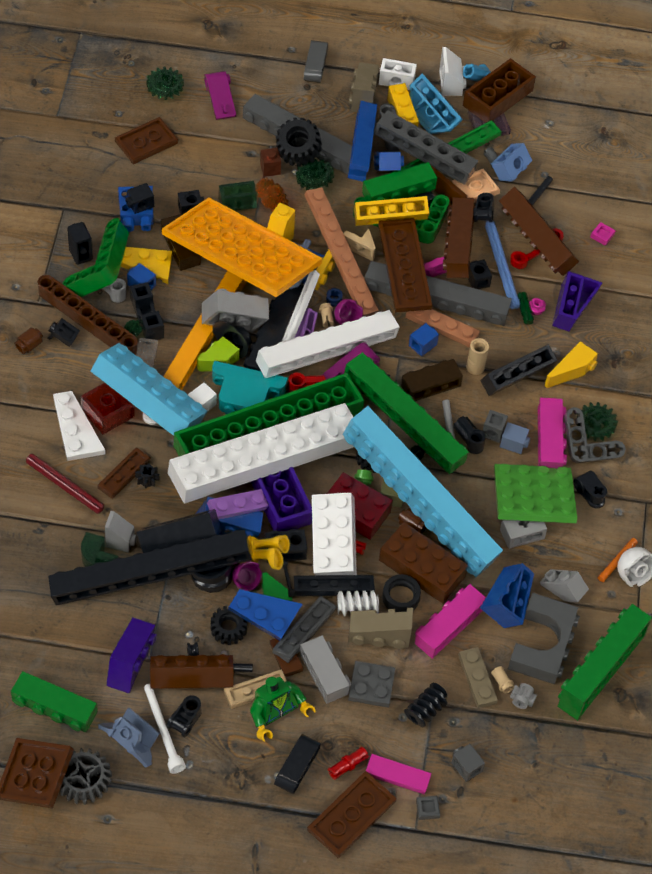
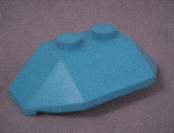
[410,73,463,134]

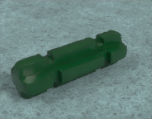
[518,292,534,325]

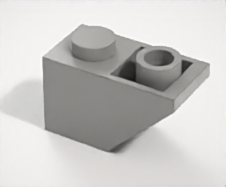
[539,569,589,602]

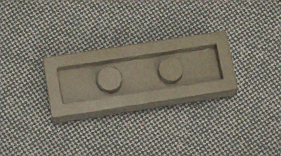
[458,647,498,709]

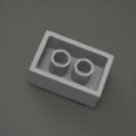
[202,289,269,332]

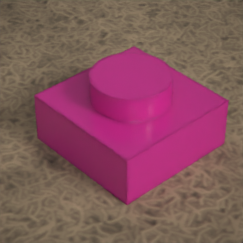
[590,222,616,246]

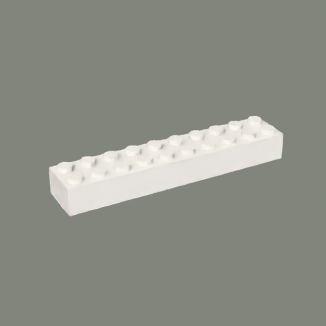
[168,403,354,504]

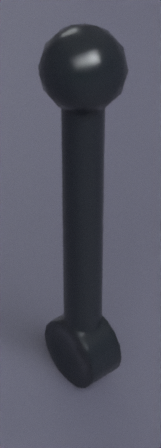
[282,560,294,598]

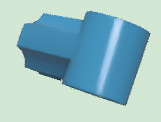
[463,64,491,82]

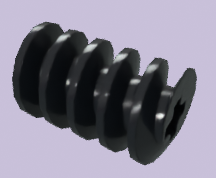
[404,682,448,728]

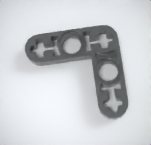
[564,407,626,463]

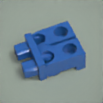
[118,186,154,232]

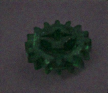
[146,66,184,100]
[296,159,334,190]
[577,402,618,441]

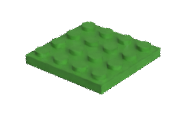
[494,464,577,523]

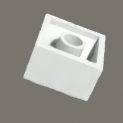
[439,47,466,96]

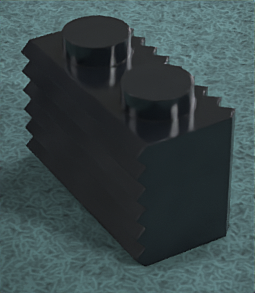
[67,222,93,265]

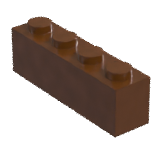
[150,654,234,689]

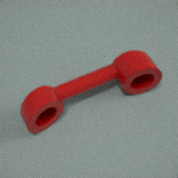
[510,228,564,269]

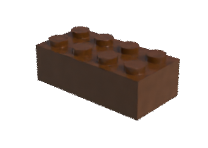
[462,58,536,123]
[379,522,468,604]

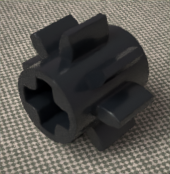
[135,463,160,488]

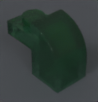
[81,532,119,567]

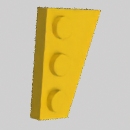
[120,247,172,284]

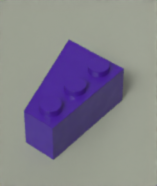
[552,271,602,331]
[106,617,157,693]

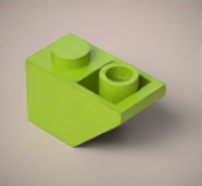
[197,337,240,372]

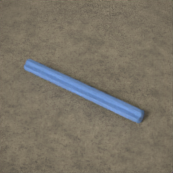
[485,221,520,309]

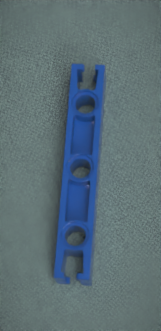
[348,101,377,182]

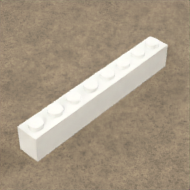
[256,310,400,378]

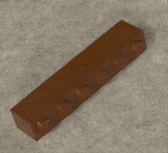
[499,186,579,276]
[443,198,475,278]

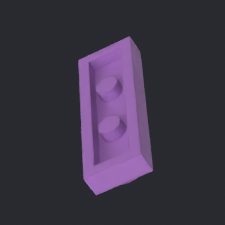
[207,489,268,519]

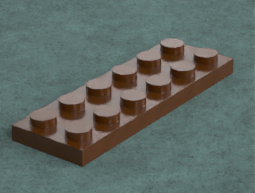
[378,218,432,313]

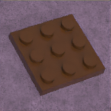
[0,738,74,809]

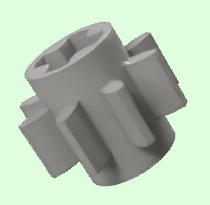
[510,683,537,709]

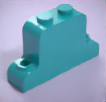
[212,361,288,414]

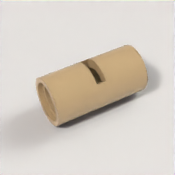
[466,338,489,375]

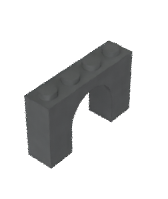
[508,593,580,684]

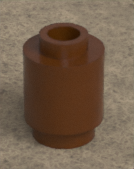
[14,327,43,354]
[398,508,427,534]

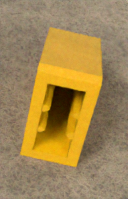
[267,203,296,241]

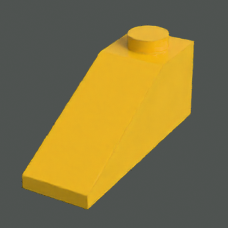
[545,342,598,388]

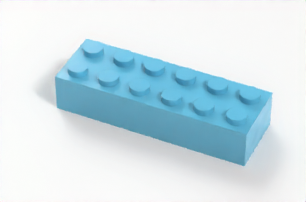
[91,343,207,436]

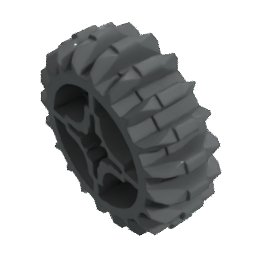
[60,748,112,805]

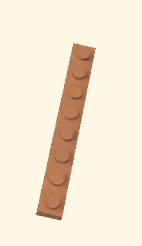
[304,187,379,317]

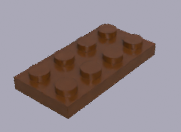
[307,771,397,859]

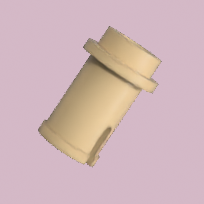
[319,303,335,328]
[491,666,514,693]

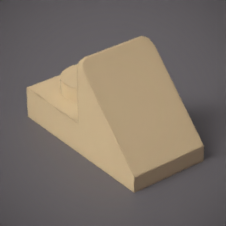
[343,229,376,261]

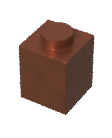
[260,148,281,177]

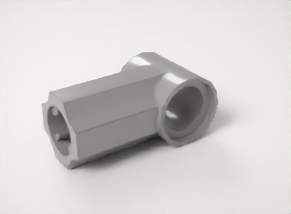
[102,278,126,303]

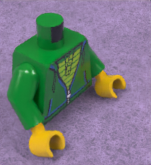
[250,677,316,742]

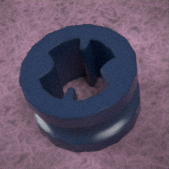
[326,288,343,307]

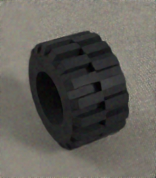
[276,118,322,167]

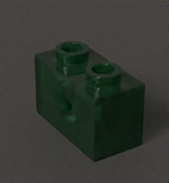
[218,181,257,211]

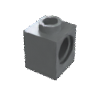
[483,410,508,443]
[451,744,485,782]

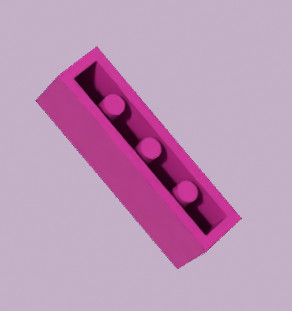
[538,397,567,468]
[414,584,486,659]

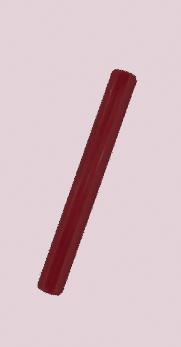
[26,454,104,514]

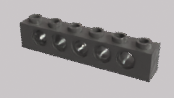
[374,110,478,185]

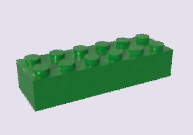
[557,604,652,721]

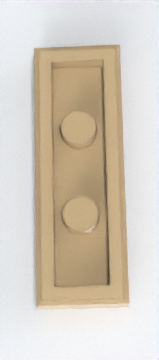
[224,669,287,709]

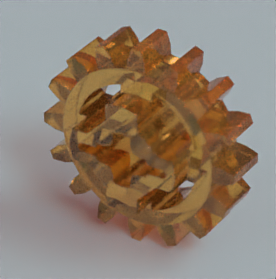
[255,177,289,212]

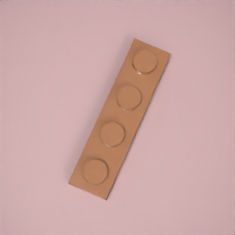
[405,309,480,348]

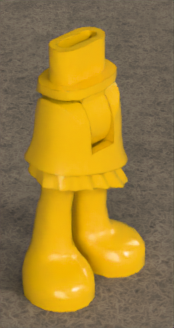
[247,535,290,570]

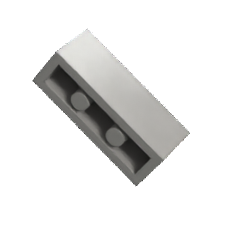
[300,635,351,704]

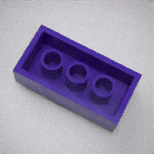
[251,467,312,531]

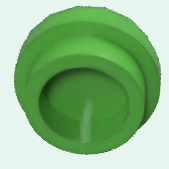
[354,470,374,485]

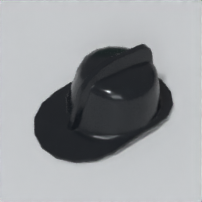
[213,321,252,358]

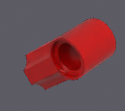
[287,372,325,393]

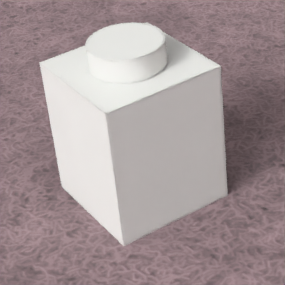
[188,383,217,412]

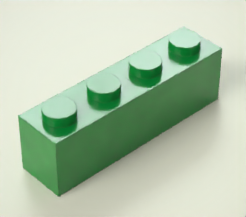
[362,162,437,201]
[11,671,98,732]

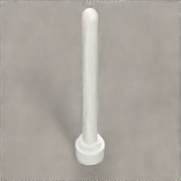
[144,684,186,774]

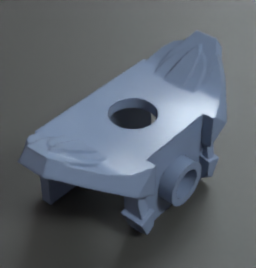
[98,708,160,767]

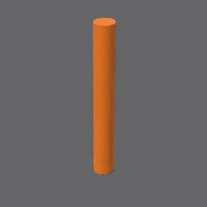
[598,538,638,582]

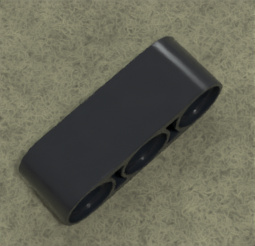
[274,734,321,794]

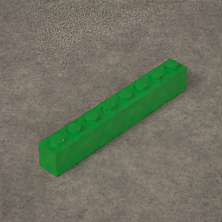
[344,352,469,475]

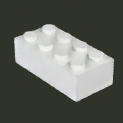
[312,493,357,575]

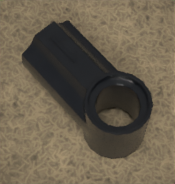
[453,416,485,454]

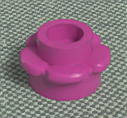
[529,298,546,315]

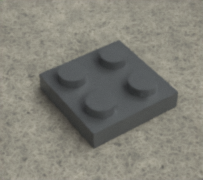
[348,661,395,708]

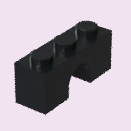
[130,282,164,343]

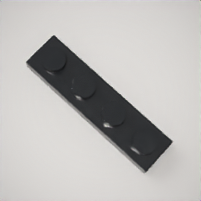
[294,575,375,596]

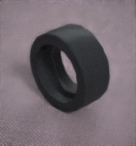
[382,574,421,612]

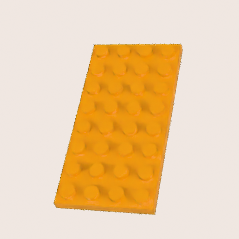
[162,197,323,297]

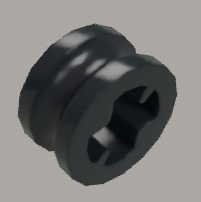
[187,642,199,656]

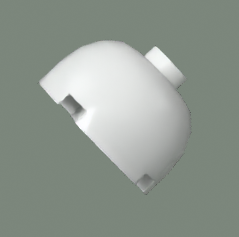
[617,547,652,587]

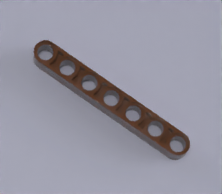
[37,275,138,355]

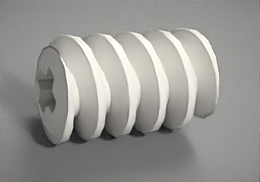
[337,590,379,616]

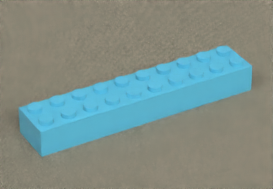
[343,406,503,577]

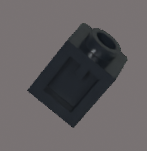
[47,318,80,347]

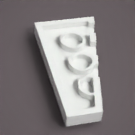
[53,391,105,461]

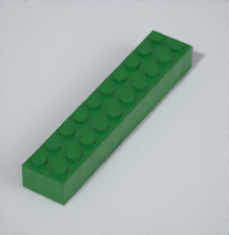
[173,373,364,456]

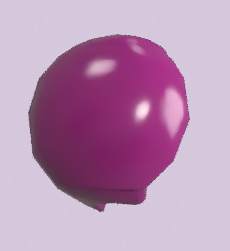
[334,299,363,325]
[232,561,262,591]

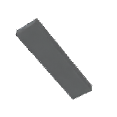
[272,596,337,663]

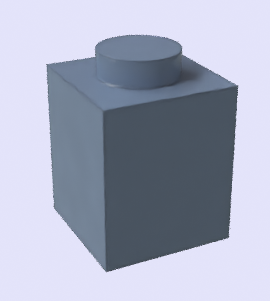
[500,422,531,454]

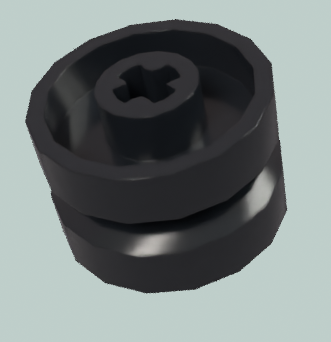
[191,565,234,593]

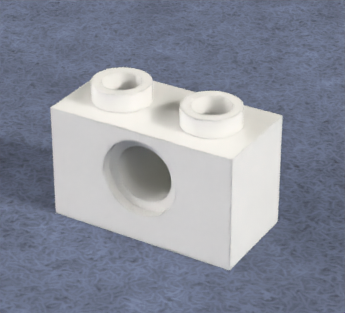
[379,58,417,90]

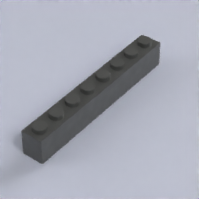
[243,94,371,175]
[365,261,512,326]

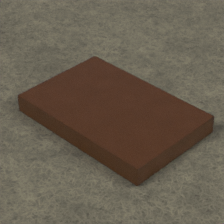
[115,117,178,164]

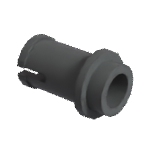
[484,147,498,168]

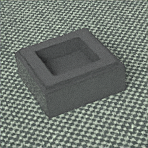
[416,796,440,820]

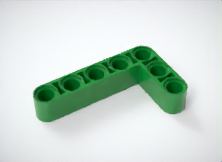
[353,195,449,244]
[63,218,129,297]

